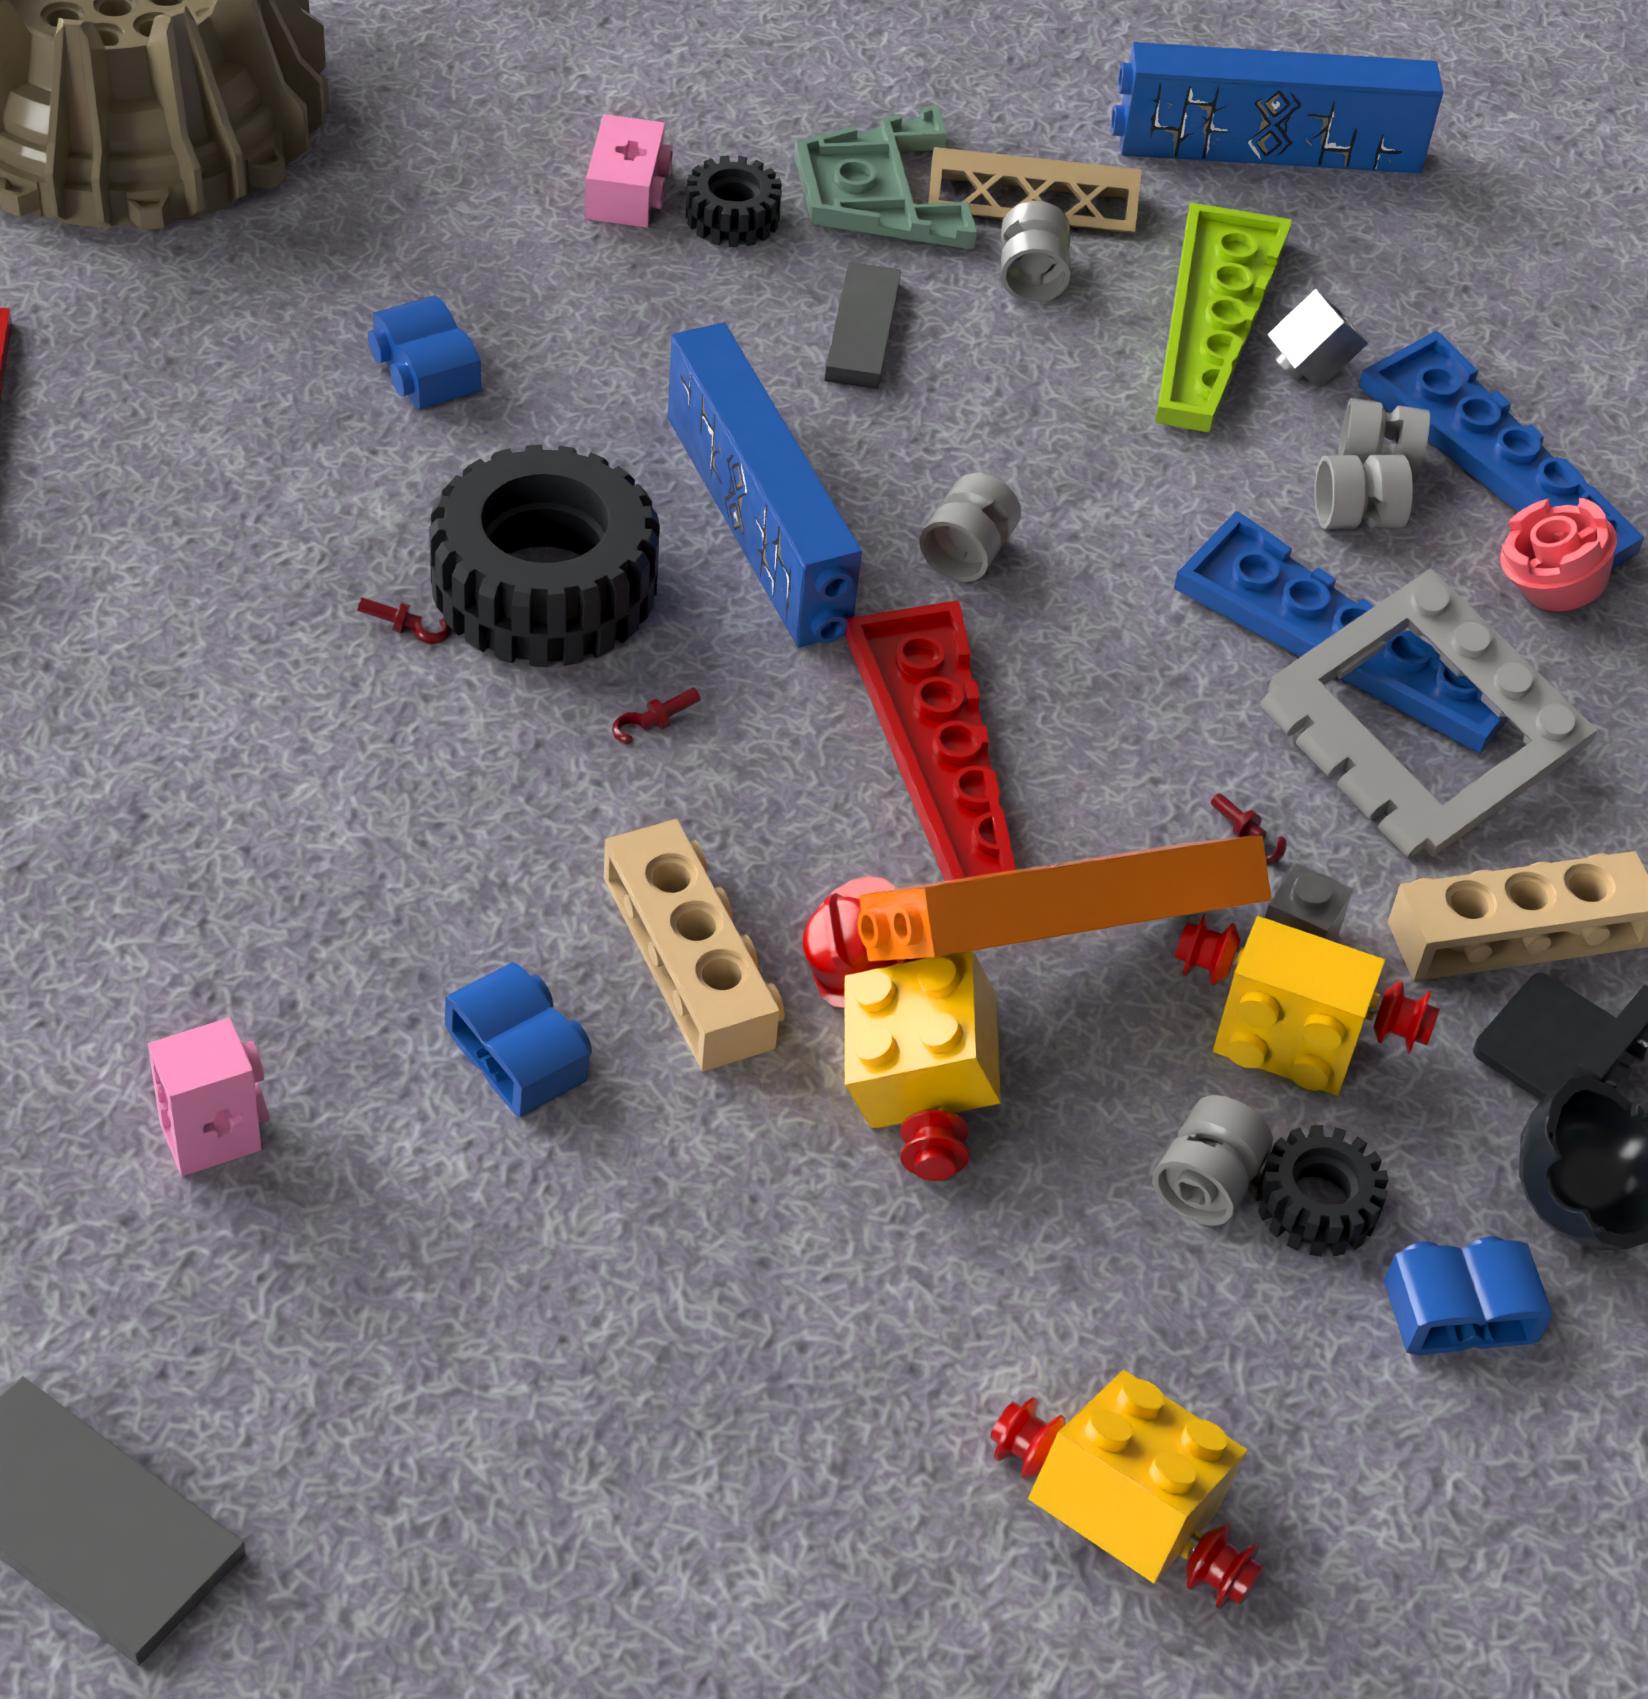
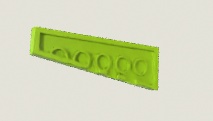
[1155,202,1292,433]

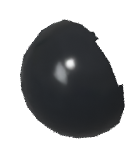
[1519,1074,1648,1250]

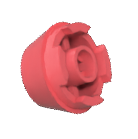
[1500,498,1617,612]

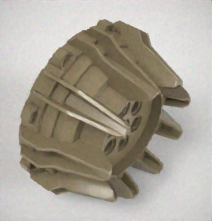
[0,0,329,230]

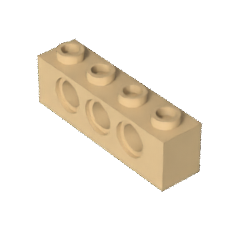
[604,819,785,1072]
[1387,851,1648,981]

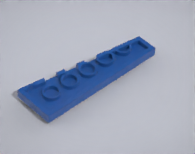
[1358,330,1645,570]
[1174,511,1508,754]

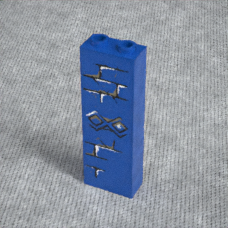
[1111,42,1443,174]
[668,322,862,648]

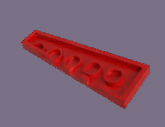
[844,600,1016,881]

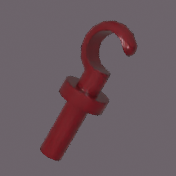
[357,597,450,644]
[612,687,701,744]
[1211,793,1287,864]

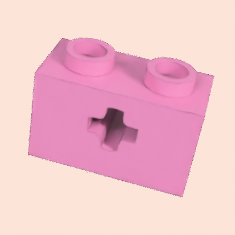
[585,114,673,228]
[148,1017,269,1177]

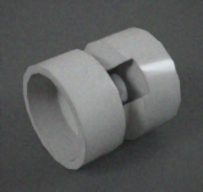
[1001,201,1071,302]
[1338,398,1430,482]
[1314,455,1413,529]
[919,473,1021,582]
[1152,1095,1274,1226]

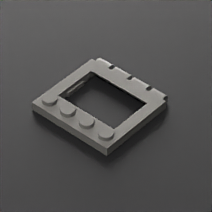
[1259,568,1597,859]

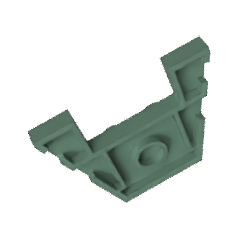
[794,105,977,249]

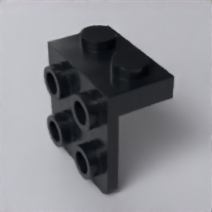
[1473,973,1648,1100]

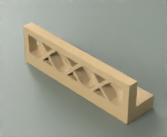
[928,147,1142,234]

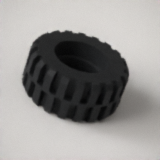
[429,444,660,667]

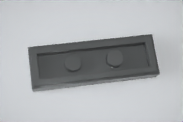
[824,262,901,389]

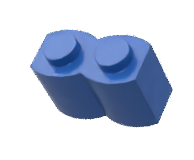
[368,295,482,409]
[445,962,592,1117]
[1384,1236,1553,1355]

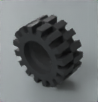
[685,155,782,247]
[1256,1125,1389,1257]

